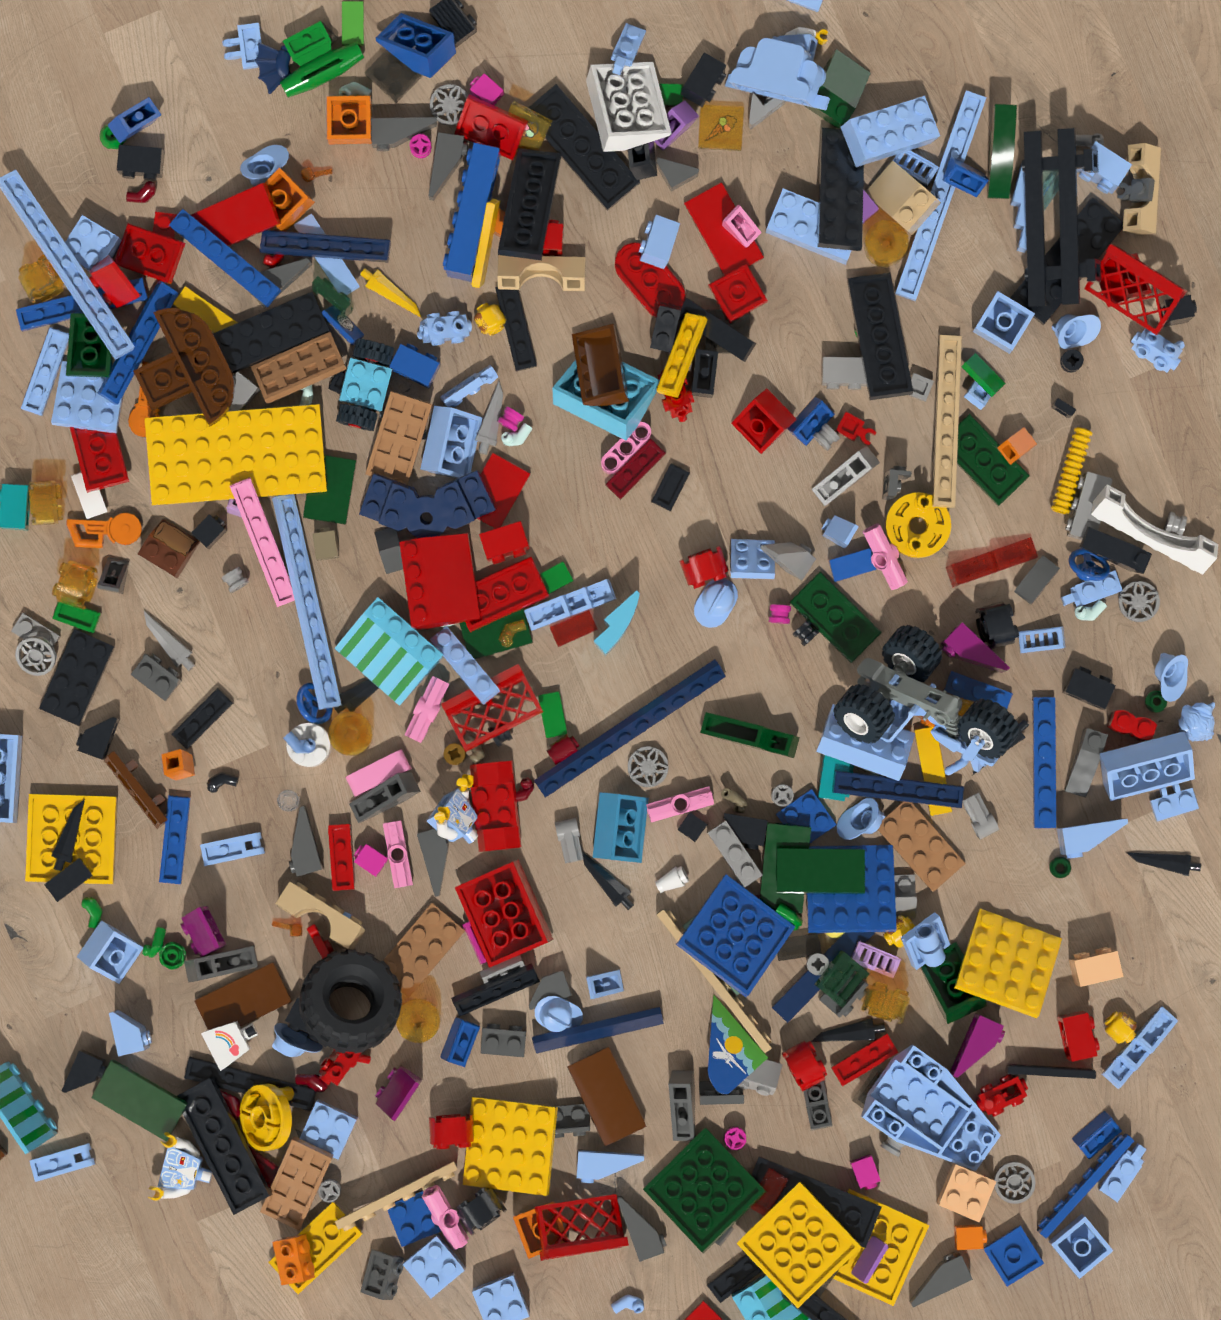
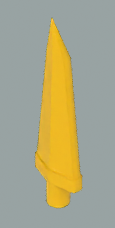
[360,268,422,318]

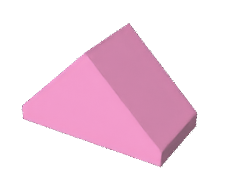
[722,205,762,248]

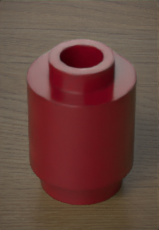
[546,734,580,765]

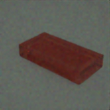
[549,610,598,647]
[750,1168,789,1216]

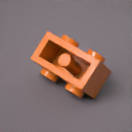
[272,1234,315,1285]

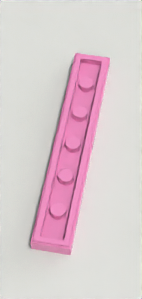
[230,478,295,607]

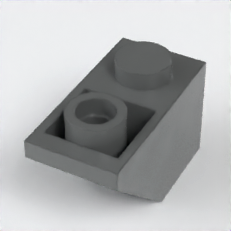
[529,970,572,1010]

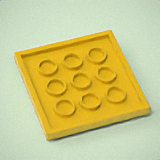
[25,794,117,884]
[954,908,1062,1018]
[463,1097,558,1196]
[737,1182,862,1308]
[830,1188,929,1306]

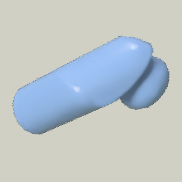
[610,1294,644,1314]

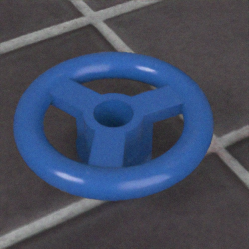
[1068,549,1110,581]
[296,682,333,724]

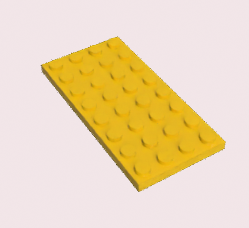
[145,404,327,506]

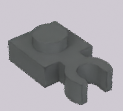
[1117,178,1155,203]

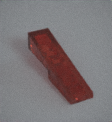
[945,537,1038,588]

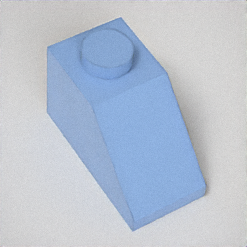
[822,515,859,549]

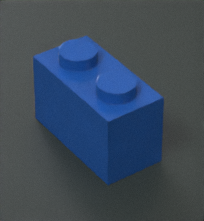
[108,97,161,143]
[389,343,440,389]

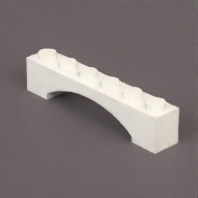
[1091,485,1219,575]

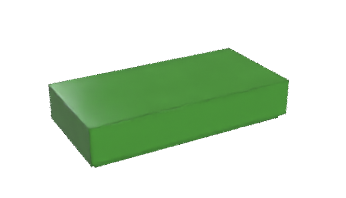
[342,1,364,46]

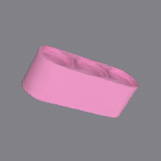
[601,422,651,474]
[345,749,411,797]

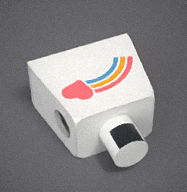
[201,1021,258,1071]

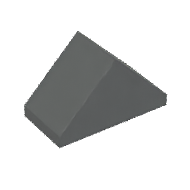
[656,157,699,192]
[374,528,403,574]
[97,557,129,594]

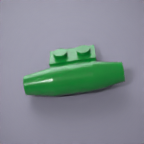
[280,21,364,98]

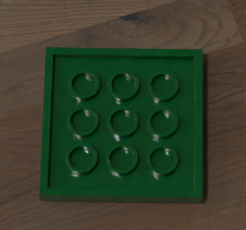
[643,1128,767,1253]

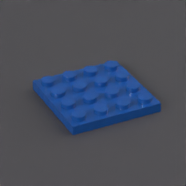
[807,845,897,933]
[676,874,795,997]

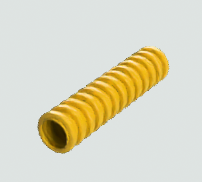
[1051,427,1093,515]

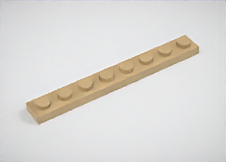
[932,335,962,508]
[656,909,772,1053]

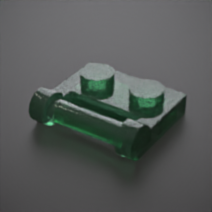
[312,276,354,318]
[814,950,870,1008]

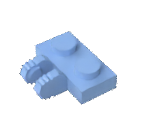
[222,23,262,70]
[1150,783,1199,822]

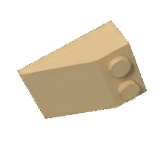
[866,161,941,235]

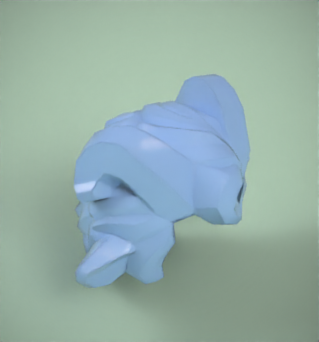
[1179,702,1215,742]

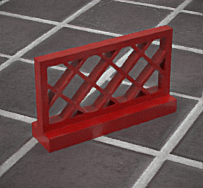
[1084,244,1187,335]
[441,664,543,752]
[535,1194,629,1261]

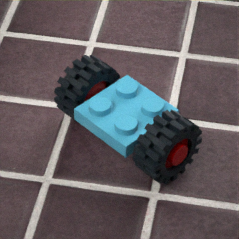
[336,339,394,431]

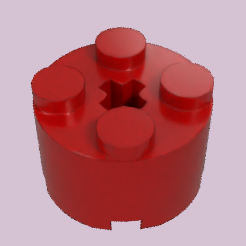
[679,546,729,589]
[781,1040,827,1092]
[429,1114,474,1149]

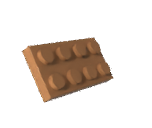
[251,332,346,404]
[365,391,433,485]
[878,802,966,892]
[383,903,465,998]
[260,1136,334,1231]

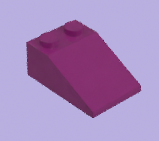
[940,622,1010,673]
[180,906,227,957]
[950,1013,1005,1078]
[375,1066,423,1121]

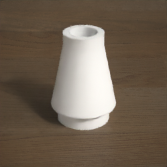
[655,866,689,893]

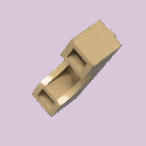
[1123,143,1161,235]
[498,255,585,291]
[275,882,366,950]

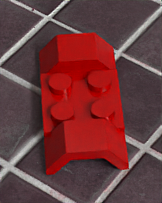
[470,760,522,852]

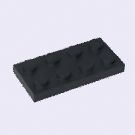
[39,629,115,726]

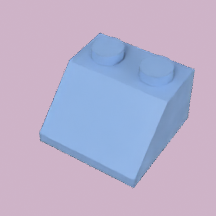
[77,920,143,984]
[109,1010,152,1056]

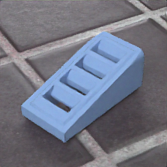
[893,150,939,188]
[1019,626,1066,653]

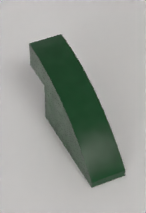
[987,104,1017,199]
[700,712,800,758]

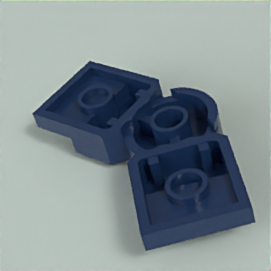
[359,470,496,538]

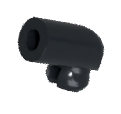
[207,772,239,793]

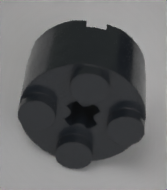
[975,602,1019,650]
[456,1187,507,1236]

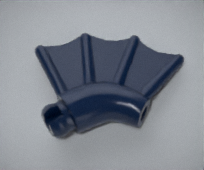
[255,42,291,94]

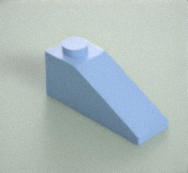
[577,1150,644,1183]

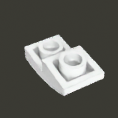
[71,472,107,519]

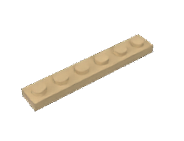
[335,1161,458,1231]

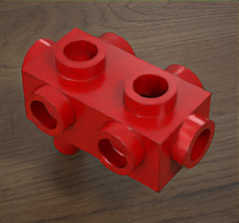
[657,369,694,422]
[318,1049,371,1086]
[976,1074,1028,1117]

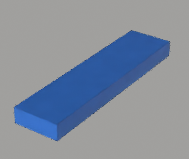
[159,795,191,884]

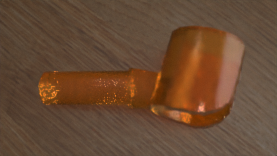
[301,167,333,182]
[272,921,302,936]

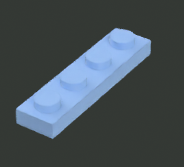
[430,626,500,705]

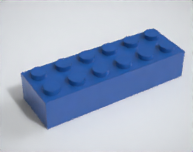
[443,143,501,282]

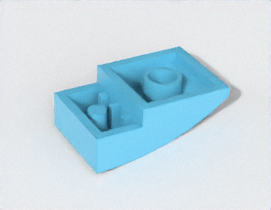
[594,590,640,656]

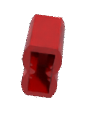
[1107,710,1157,741]

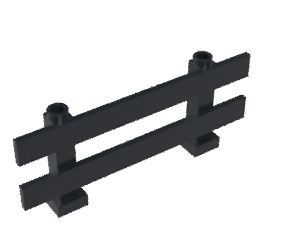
[1022,128,1101,307]

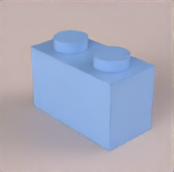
[638,215,680,269]

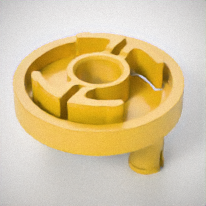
[885,492,951,558]
[240,1084,294,1151]

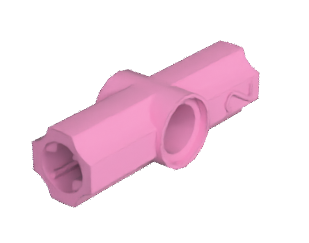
[862,523,908,590]
[405,676,450,743]
[646,786,714,823]
[383,820,413,888]
[422,1185,469,1250]

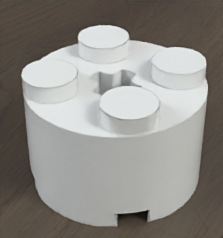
[286,723,332,767]

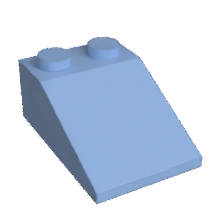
[1057,819,1128,858]

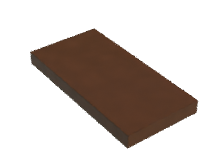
[194,962,292,1030]

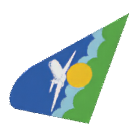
[708,995,768,1094]

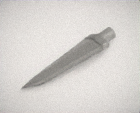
[475,381,503,455]
[144,611,195,671]

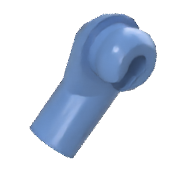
[283,731,316,754]

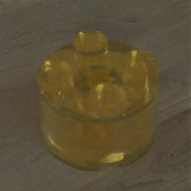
[863,220,909,267]
[18,254,64,303]
[29,480,63,525]
[52,560,98,610]
[328,712,374,756]
[861,982,910,1024]
[396,998,441,1043]

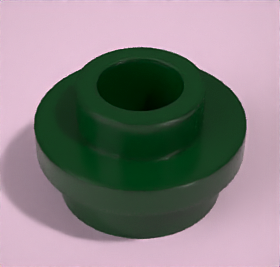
[1145,691,1167,713]
[1049,857,1071,878]

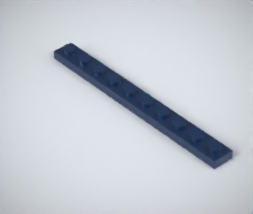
[534,659,726,798]

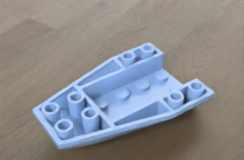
[861,1044,1001,1171]

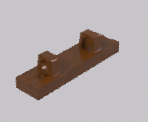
[104,751,167,829]

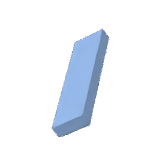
[21,327,69,416]

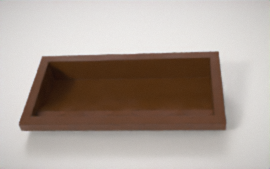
[572,324,629,406]
[567,1047,647,1146]

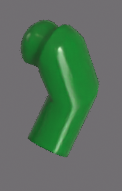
[81,897,103,929]
[775,903,803,930]
[142,927,166,958]

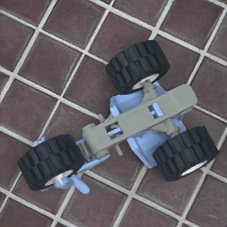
[833,625,1019,775]

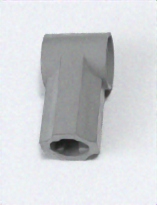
[962,793,999,840]
[554,817,583,863]

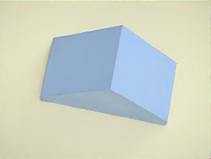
[586,970,624,999]

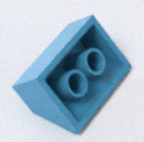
[592,792,649,863]

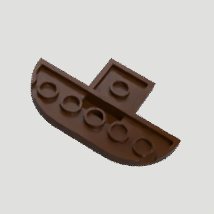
[133,308,235,427]

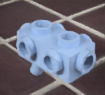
[417,311,472,346]
[1131,328,1185,373]

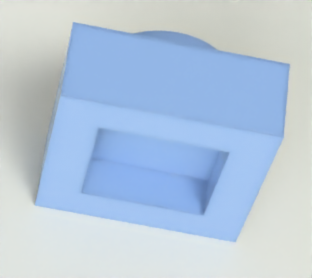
[964,381,991,410]

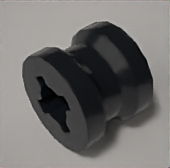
[1060,349,1084,373]
[792,620,819,646]
[488,720,513,747]

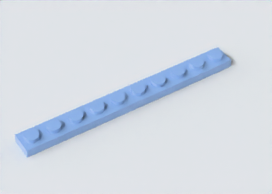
[895,90,987,301]
[0,170,135,360]
[272,494,341,710]

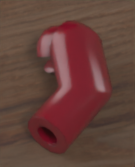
[126,181,156,203]

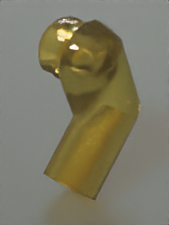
[499,619,526,647]

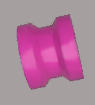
[409,134,432,159]
[497,406,525,432]
[768,604,791,624]
[724,1126,746,1150]

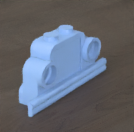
[725,36,830,111]

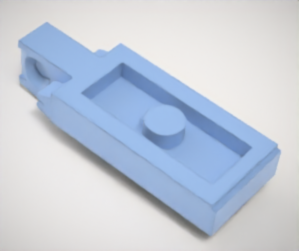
[611,23,646,75]
[440,365,498,407]
[1061,571,1123,607]
[1099,1143,1146,1203]

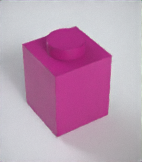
[470,73,504,106]
[353,844,388,877]
[850,1154,881,1190]

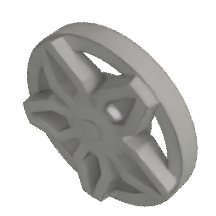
[430,84,468,125]
[1118,581,1160,622]
[15,636,57,676]
[628,746,669,787]
[994,1162,1035,1204]

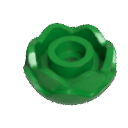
[99,123,126,149]
[159,942,186,970]

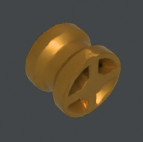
[443,743,466,765]

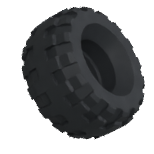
[299,949,402,1053]

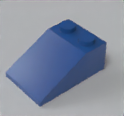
[376,13,456,78]

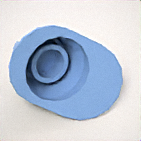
[240,145,289,186]
[1052,314,1101,349]
[694,578,738,628]
[1155,653,1188,702]
[837,798,885,840]
[535,996,583,1032]
[272,1023,323,1057]

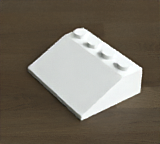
[586,62,671,152]

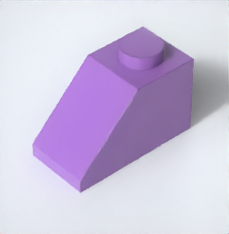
[654,101,699,151]

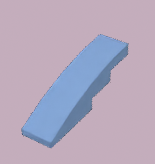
[1010,163,1027,253]
[294,213,360,298]
[524,579,616,631]
[1102,1006,1178,1089]

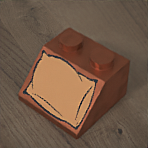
[138,519,200,579]

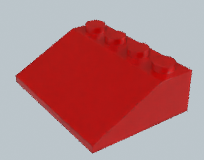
[399,533,481,630]
[455,859,554,968]

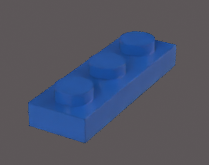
[944,671,1013,709]

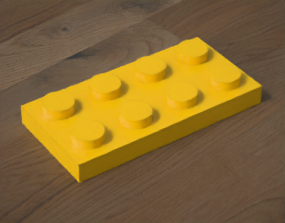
[268,1202,363,1294]

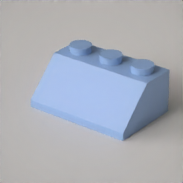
[420,406,483,479]

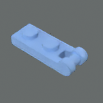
[200,832,265,866]
[29,1143,95,1182]

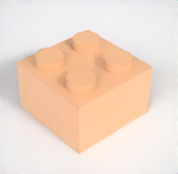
[1069,947,1123,987]
[936,1163,996,1223]

